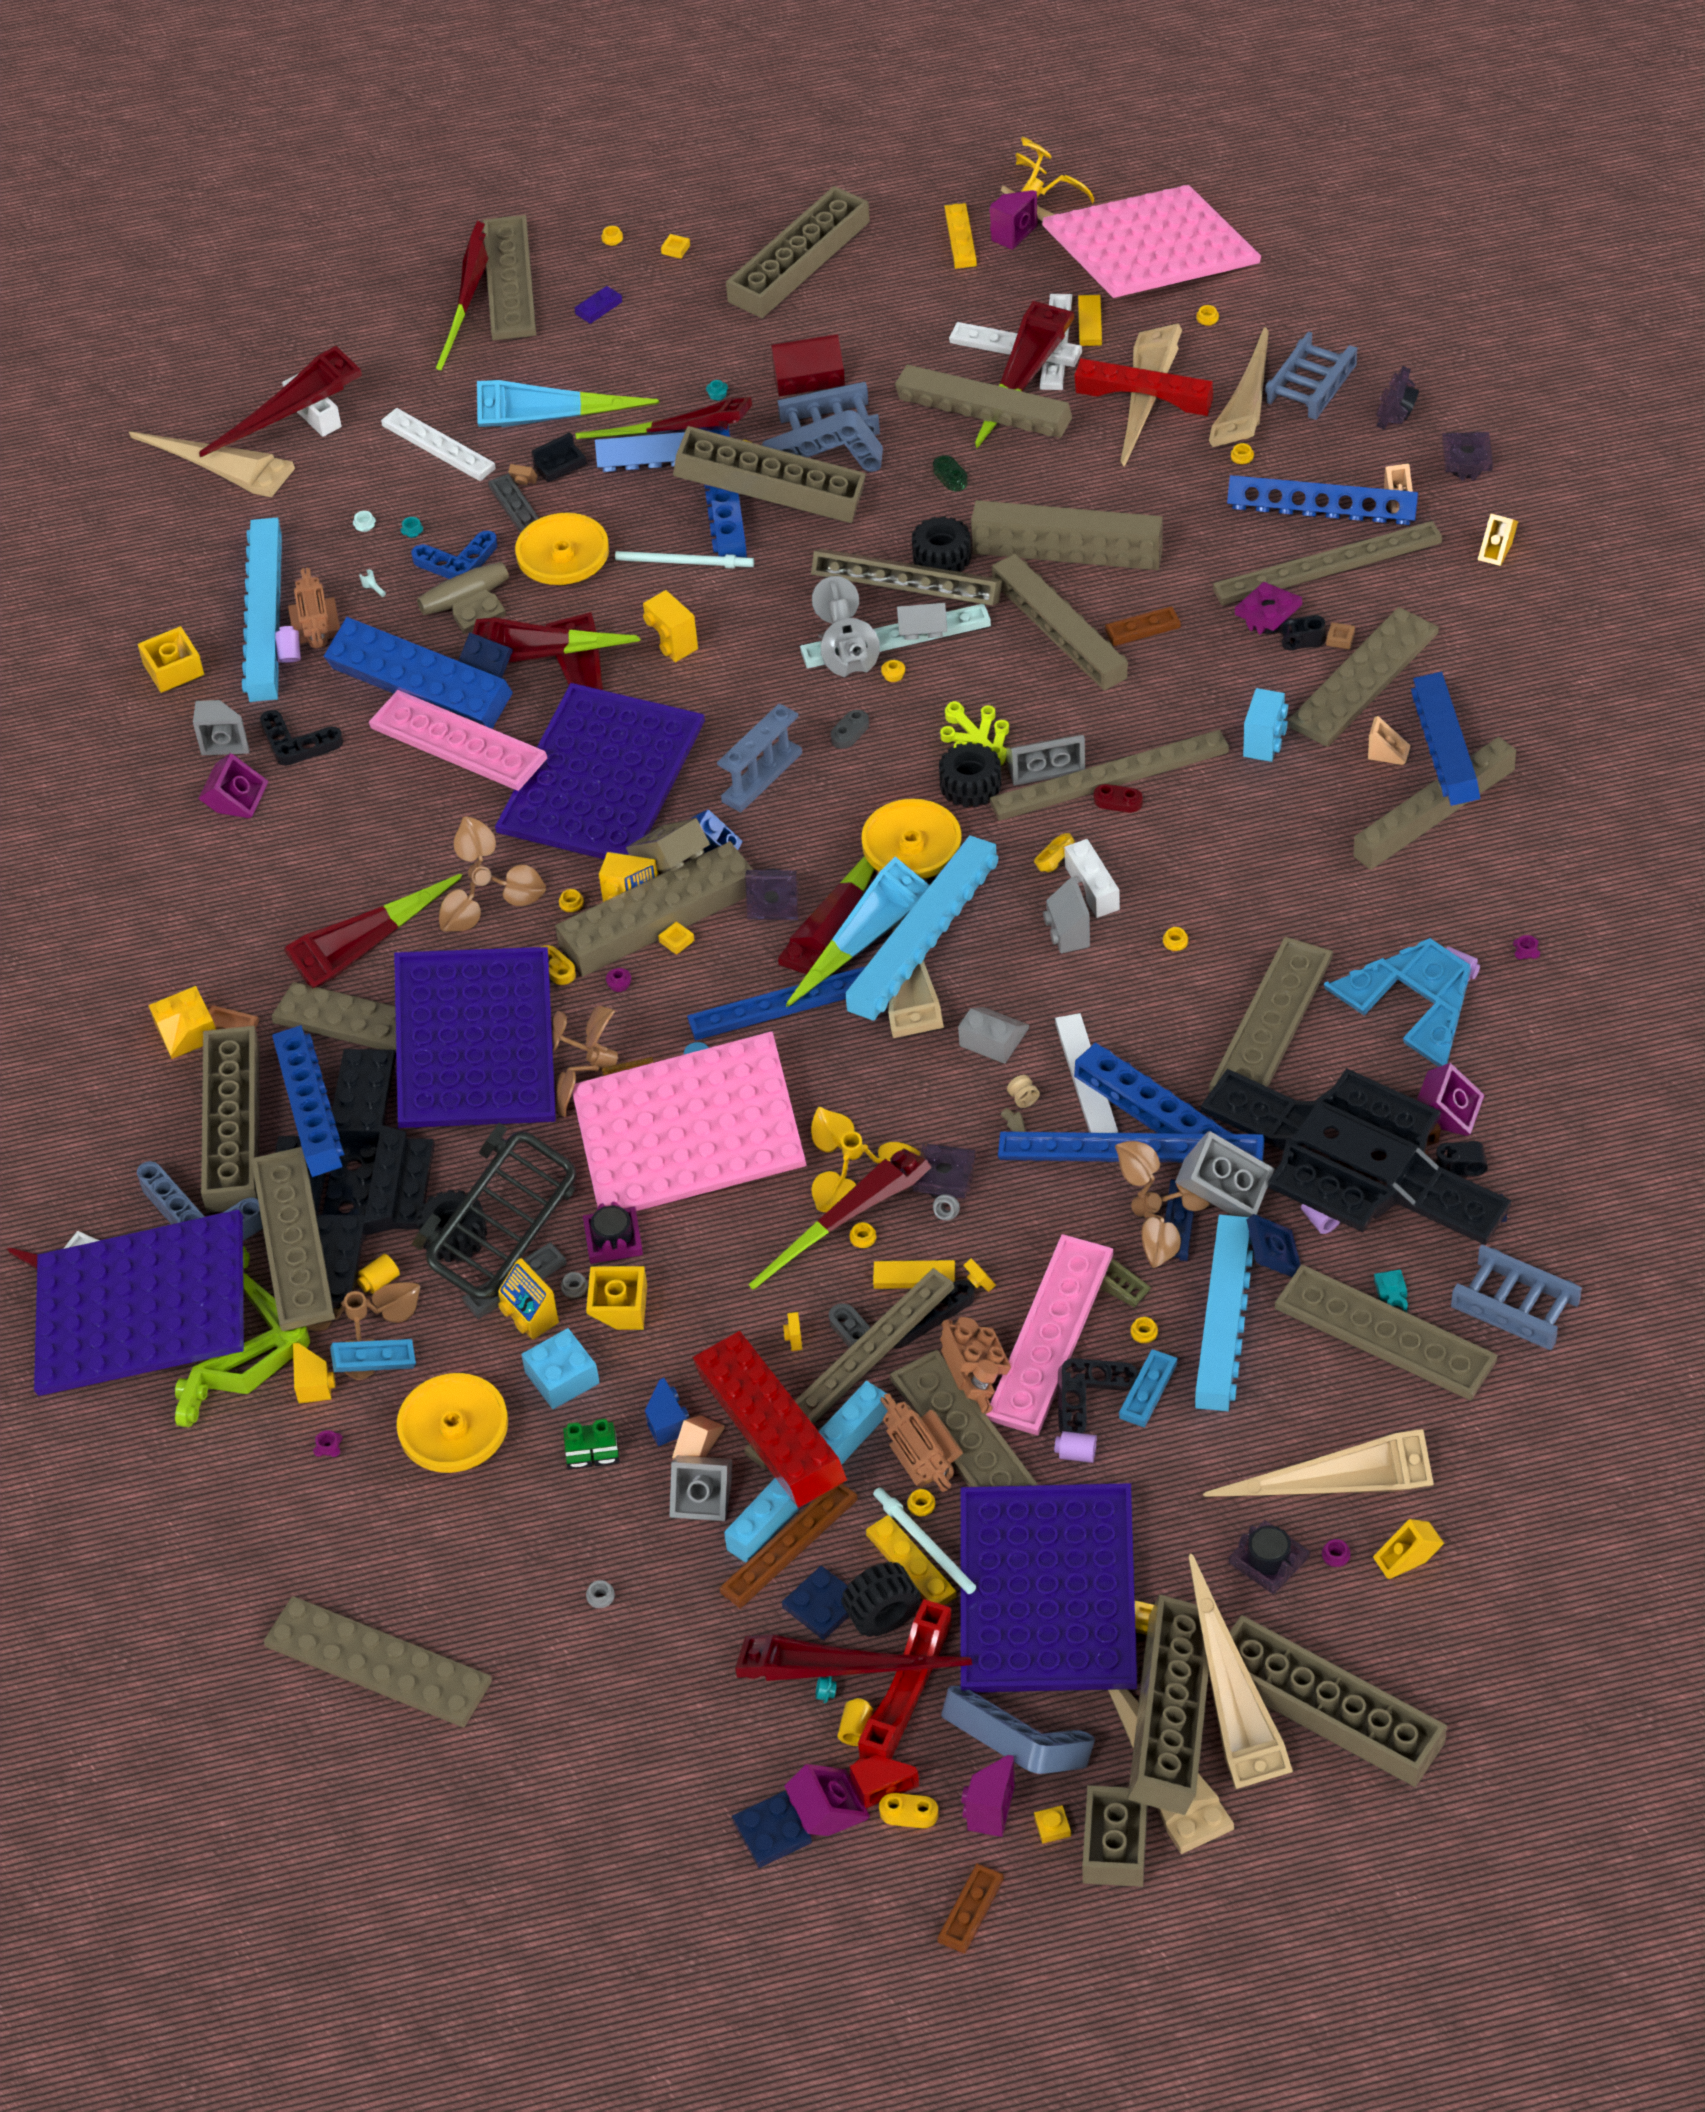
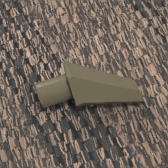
[1001,1108,1026,1132]

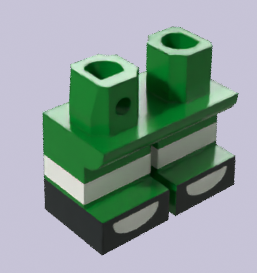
[563,1419,620,1470]

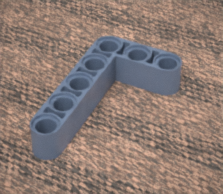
[761,410,883,472]
[137,1161,263,1241]
[941,1686,1095,1774]

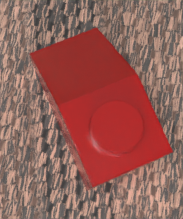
[849,1755,919,1808]

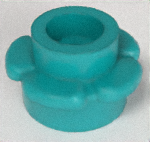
[706,380,728,401]
[400,517,423,538]
[815,1676,836,1703]

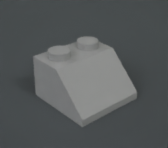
[897,603,947,640]
[193,700,250,755]
[1043,877,1090,954]
[958,1007,1029,1064]
[669,1455,732,1521]

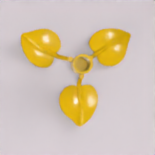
[1015,136,1094,204]
[811,1107,924,1212]

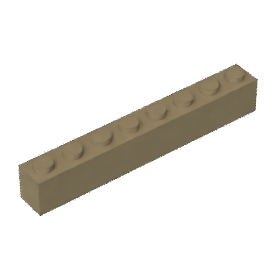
[895,364,1072,438]
[811,549,1002,606]
[992,554,1128,691]
[1353,737,1516,870]

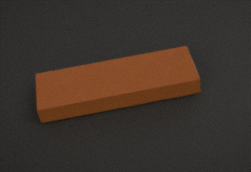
[1105,606,1181,646]
[937,1863,1004,1954]

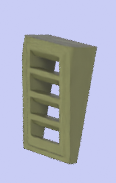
[1100,1258,1151,1308]

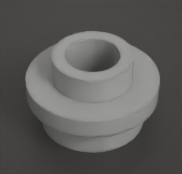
[933,1194,960,1221]
[561,1272,588,1298]
[586,1580,615,1608]

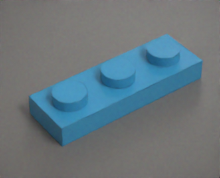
[330,1339,416,1372]
[1119,1349,1177,1428]

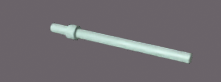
[615,551,754,569]
[873,1487,976,1594]

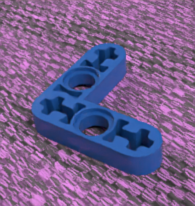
[411,531,498,579]

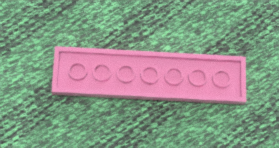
[369,690,548,791]
[986,1234,1113,1436]

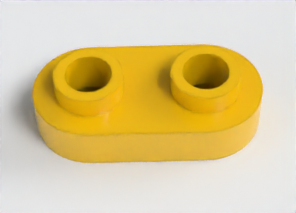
[1034,833,1076,872]
[541,945,576,985]
[879,1793,939,1828]

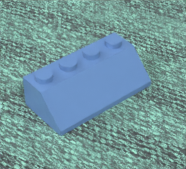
[595,432,685,472]

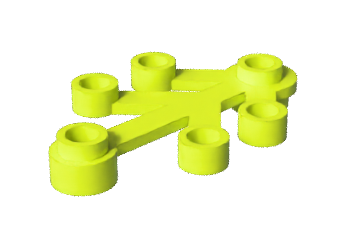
[940,701,1009,766]

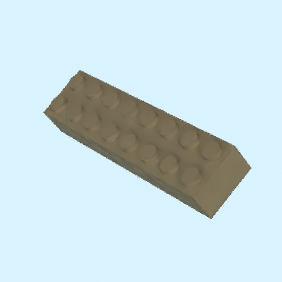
[726,186,870,318]
[673,426,866,523]
[971,500,1163,570]
[555,841,756,977]
[201,1026,260,1213]
[1128,1594,1209,1815]
[1230,1615,1447,1788]

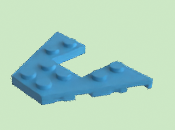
[1324,938,1471,1067]

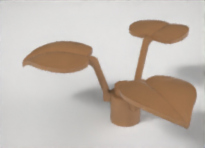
[439,816,546,932]
[551,1005,618,1117]
[1115,1141,1210,1268]
[306,1282,420,1380]

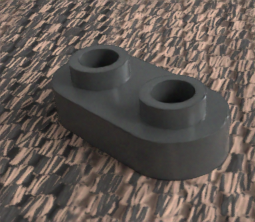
[831,710,869,749]
[829,1303,870,1348]

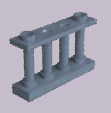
[1265,331,1357,420]
[777,382,880,435]
[717,703,802,813]
[1451,1245,1582,1350]

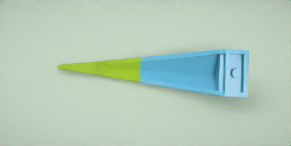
[477,380,660,427]
[786,857,930,1007]

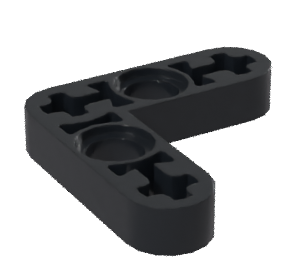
[260,710,343,766]
[1058,1358,1138,1434]

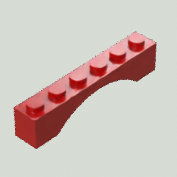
[1074,358,1213,416]
[858,1599,952,1759]

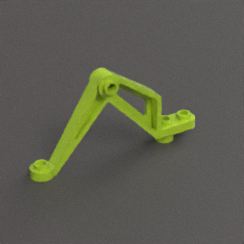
[175,1246,310,1428]

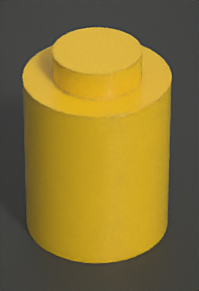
[357,1254,400,1294]
[837,1698,874,1746]

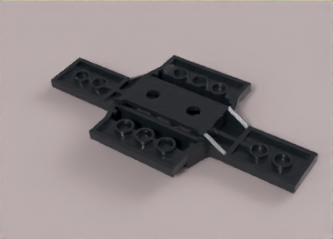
[275,1049,435,1309]
[1201,1068,1512,1245]

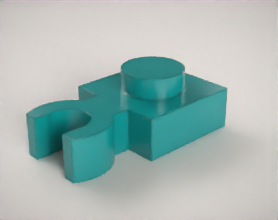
[1374,1269,1408,1313]

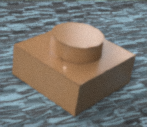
[508,464,538,485]
[1326,622,1355,650]

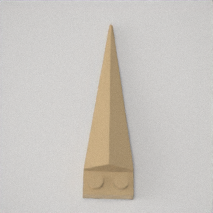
[1120,323,1182,466]
[1209,327,1269,447]
[129,432,295,498]
[888,921,944,1038]
[1202,1429,1434,1497]
[1188,1553,1293,1789]
[1108,1689,1234,1854]

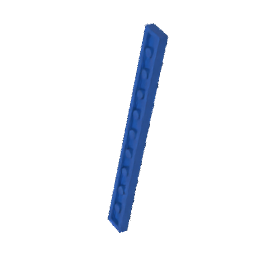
[998,1132,1264,1163]

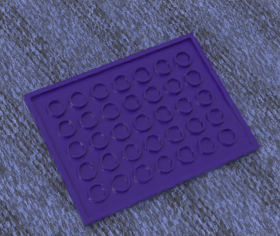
[495,683,705,859]
[394,947,556,1128]
[34,1209,244,1396]
[961,1483,1137,1692]

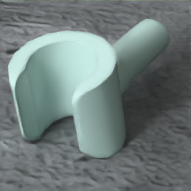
[359,569,386,597]

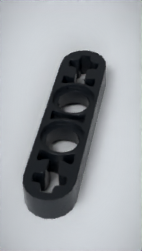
[893,1280,975,1349]

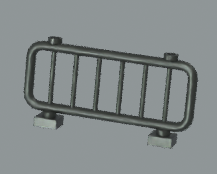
[412,1123,577,1300]

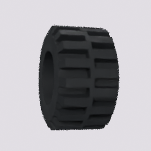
[912,516,971,572]
[939,742,1001,808]
[417,1190,487,1262]
[841,1562,921,1637]

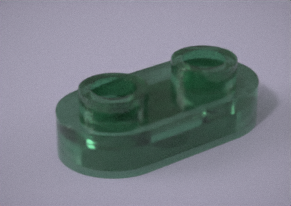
[933,455,968,491]

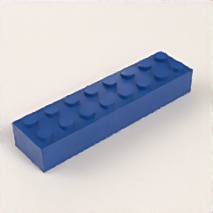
[324,617,513,729]

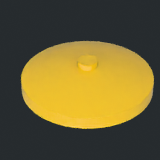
[515,513,609,585]
[861,799,962,879]
[397,1373,508,1473]

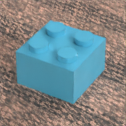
[1243,688,1288,762]
[521,1328,600,1409]

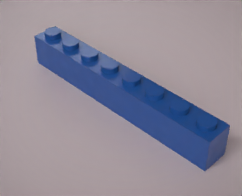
[1411,671,1481,806]

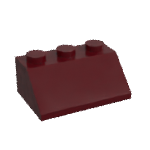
[771,334,845,397]

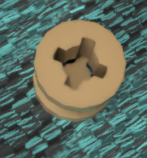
[1007,1075,1040,1108]

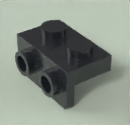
[532,433,587,482]

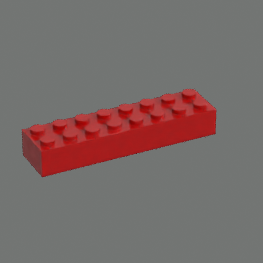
[692,1331,847,1508]

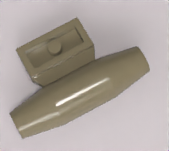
[417,562,509,634]

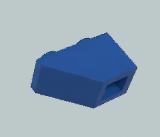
[690,809,743,853]
[645,1378,690,1447]

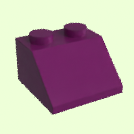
[989,190,1038,250]
[198,753,269,818]
[1417,1063,1484,1136]
[961,1755,1015,1837]
[784,1764,870,1836]

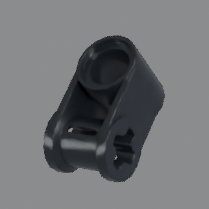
[1278,615,1326,651]
[1435,1141,1488,1177]

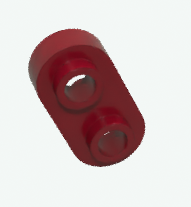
[1094,784,1143,813]

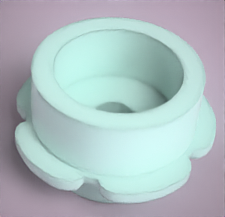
[353,511,376,532]

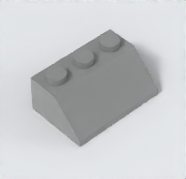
[1006,734,1085,786]
[1175,1131,1274,1217]

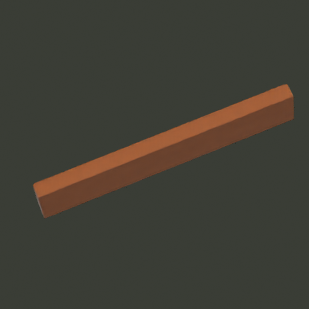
[719,1483,858,1609]

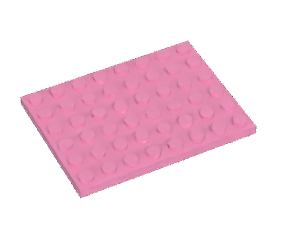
[1042,185,1261,298]
[572,1031,807,1211]

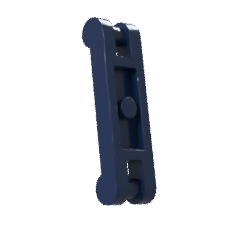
[1165,1179,1194,1262]

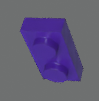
[575,286,622,324]

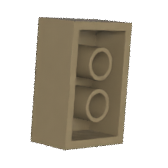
[626,818,710,873]
[1082,1785,1148,1887]

